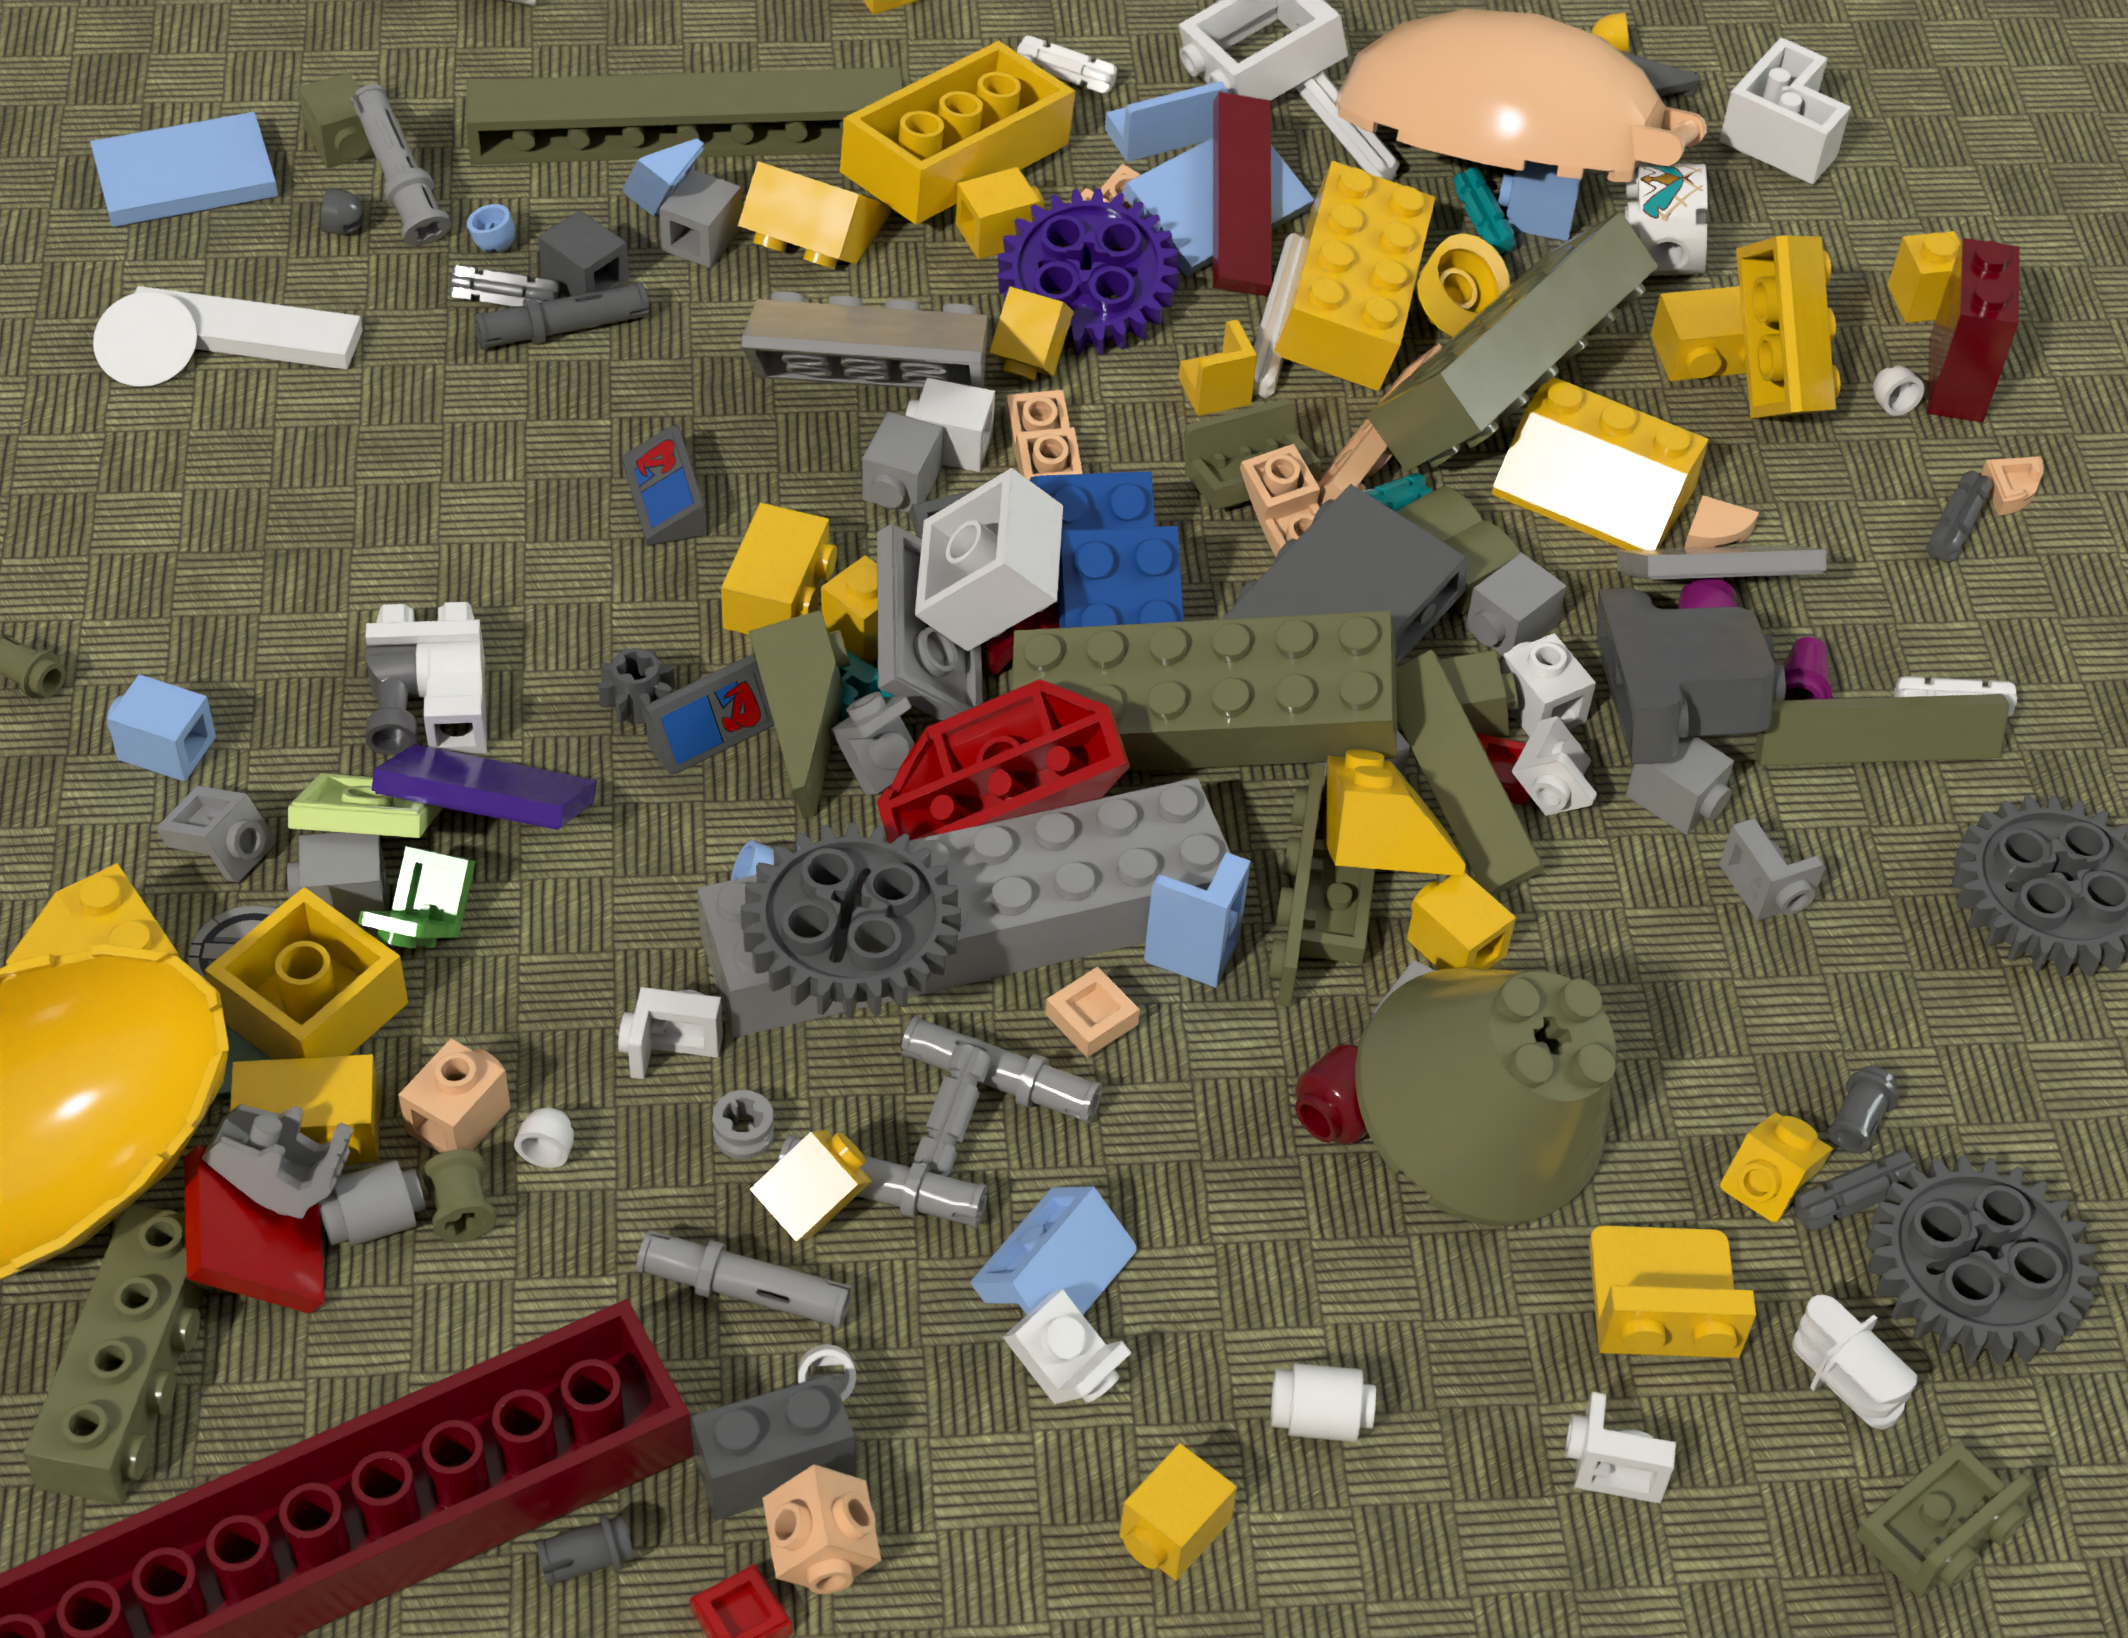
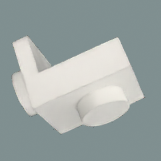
[618,987,723,1079]

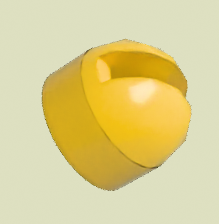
[1591,13,1629,53]

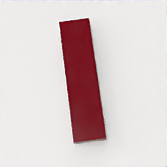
[1213,91,1272,296]

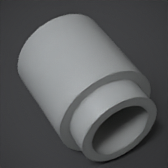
[318,1160,426,1247]

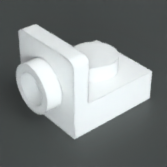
[1512,716,1597,816]
[1002,1289,1131,1404]
[1565,1392,1676,1504]

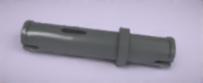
[474,281,649,350]

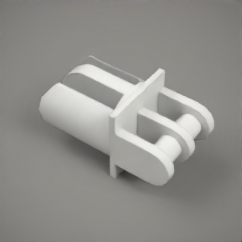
[1792,1295,1917,1430]

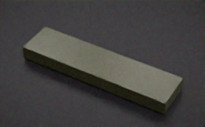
[1396,649,1545,896]
[1754,694,2009,766]

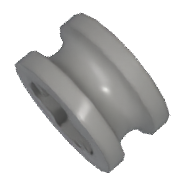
[712,1090,774,1159]

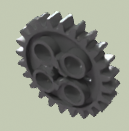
[1951,795,2128,977]
[741,822,961,1018]
[1865,1155,2099,1366]

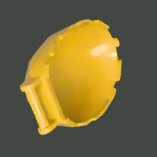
[0,943,229,1280]

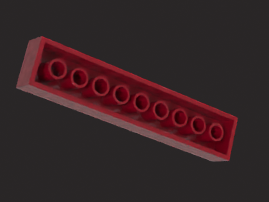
[0,1298,693,1638]

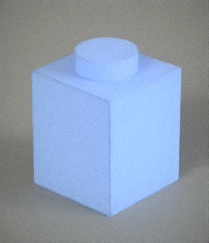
[1498,160,1581,241]
[107,674,216,782]

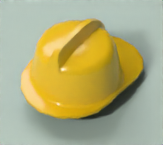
[1417,233,1510,337]

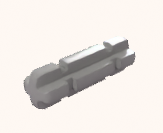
[914,1044,991,1176]

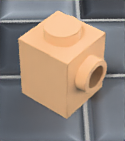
[399,1038,511,1153]

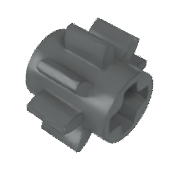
[598,648,675,724]

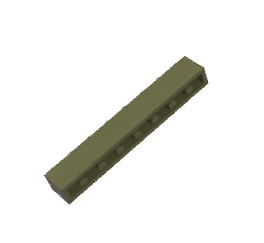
[466,67,903,165]

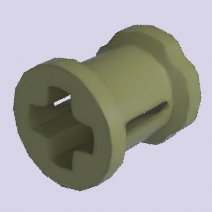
[422,1149,496,1243]

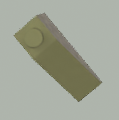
[749,610,851,819]

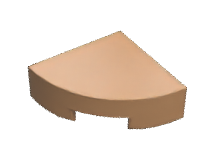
[1981,456,2043,516]
[1684,495,1759,548]

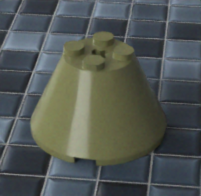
[1355,968,1616,1226]

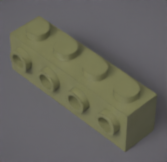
[23,1204,216,1505]

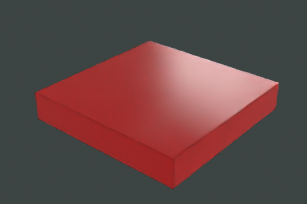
[184,1145,324,1314]

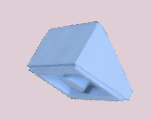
[622,138,704,217]

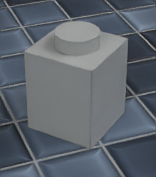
[659,169,742,268]
[862,412,943,513]
[1465,552,1567,656]
[1626,736,1734,835]
[287,832,387,923]

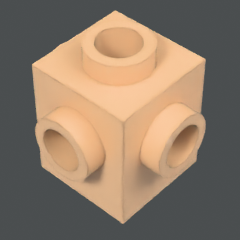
[762,1464,881,1594]

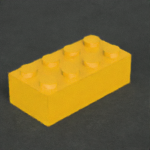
[840,41,1076,225]
[1274,160,1435,391]

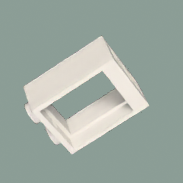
[1178,0,1348,101]

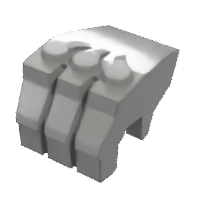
[202,1104,353,1219]

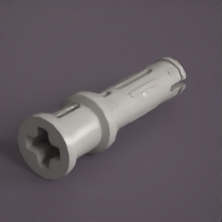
[350,84,451,246]

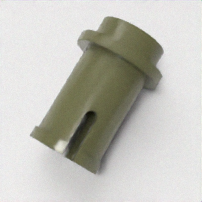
[0,633,66,698]

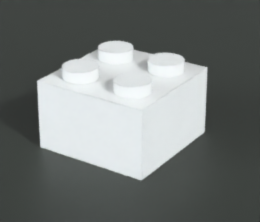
[915,468,1063,652]

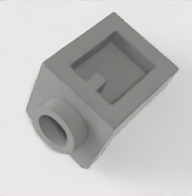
[830,692,915,795]
[155,786,276,882]
[1719,818,1825,921]

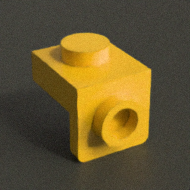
[1720,1112,1833,1222]

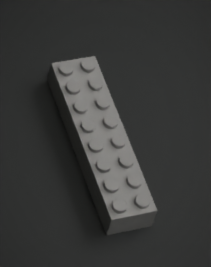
[697,777,1231,1038]

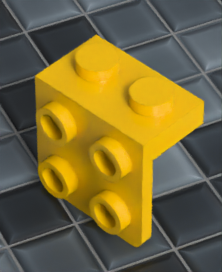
[1589,1226,1756,1358]

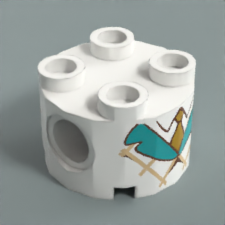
[1625,163,1707,276]

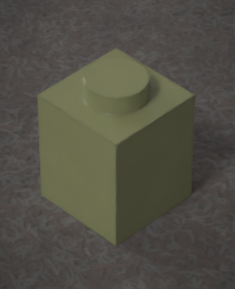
[298,72,375,168]
[1439,650,1518,737]

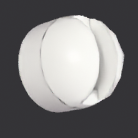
[1873,365,1924,416]
[514,1107,574,1168]
[798,1344,856,1402]

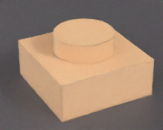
[1045,966,1140,1058]

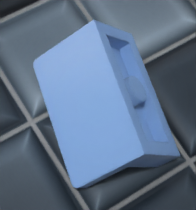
[1105,81,1228,162]
[1144,852,1251,988]
[969,1186,1137,1315]

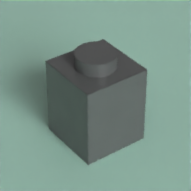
[538,210,629,297]

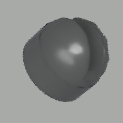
[321,188,364,235]

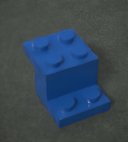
[1030,471,1184,628]

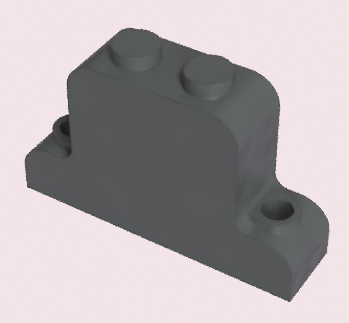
[1596,588,1786,764]

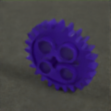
[997,188,1179,356]

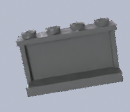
[1216,484,1466,665]

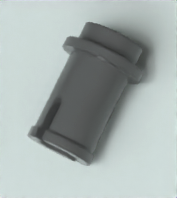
[1828,1066,1899,1154]
[535,1513,634,1588]

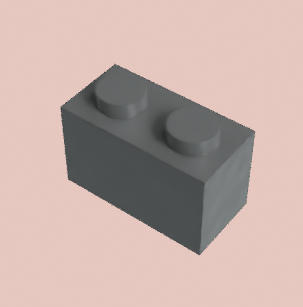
[691,1374,855,1521]

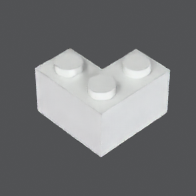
[1719,37,1851,184]

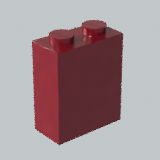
[1927,238,2020,423]

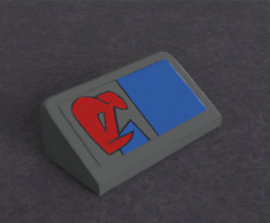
[622,425,705,546]
[645,654,774,774]

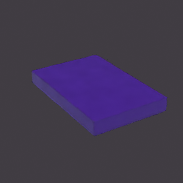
[372,744,597,830]

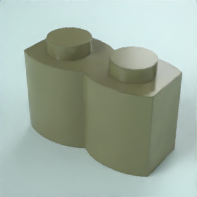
[1395,486,1520,614]

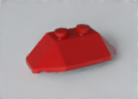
[876,679,1130,844]

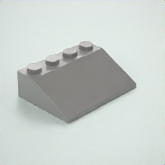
[741,292,988,389]

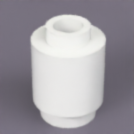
[1270,1363,1376,1442]

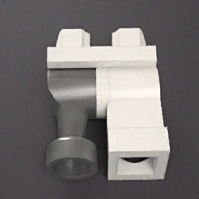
[365,602,487,755]

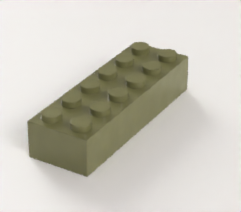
[1366,211,1658,472]
[1012,610,1398,771]

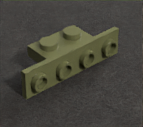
[1268,763,1375,1007]

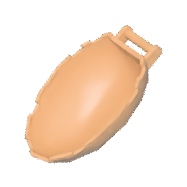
[1336,9,1707,182]

